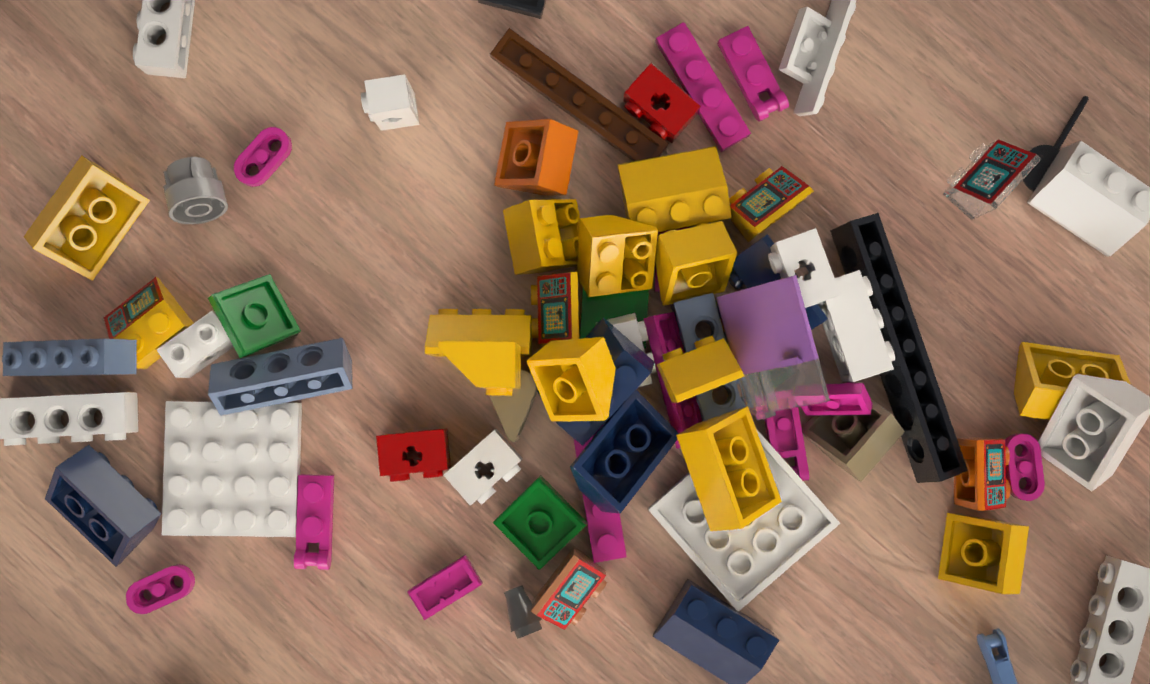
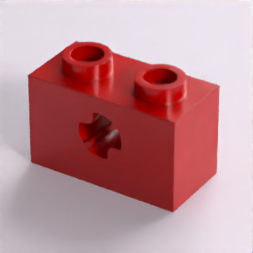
[623,63,701,143]
[376,428,451,482]

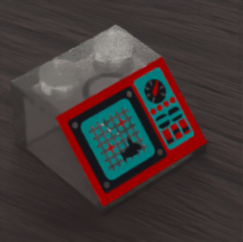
[943,139,1041,220]

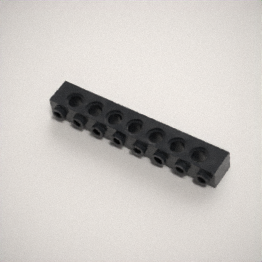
[830,213,968,483]

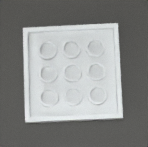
[162,401,302,537]
[648,429,841,611]

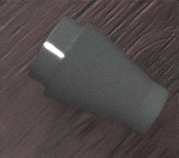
[504,585,542,639]

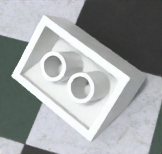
[1027,141,1150,257]
[818,270,895,382]
[1038,374,1150,492]

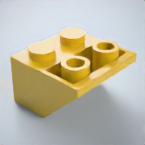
[503,199,580,275]
[577,215,658,297]

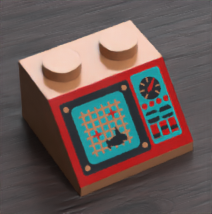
[531,546,607,630]

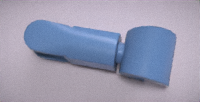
[977,628,1018,684]

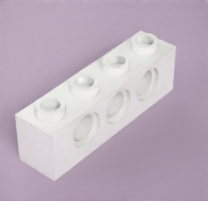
[133,0,195,78]
[0,392,138,446]
[1070,555,1150,684]

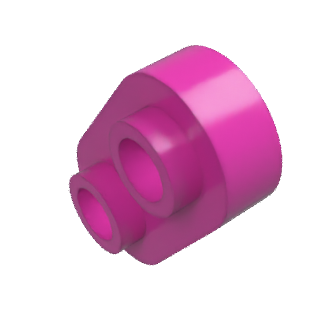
[234,127,292,187]
[1005,433,1045,501]
[126,564,195,614]

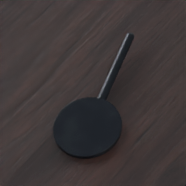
[1021,96,1089,192]

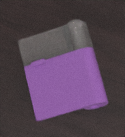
[716,275,830,420]

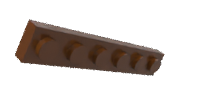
[490,28,669,162]

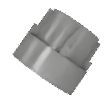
[163,157,228,224]

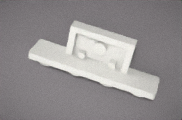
[779,0,856,116]

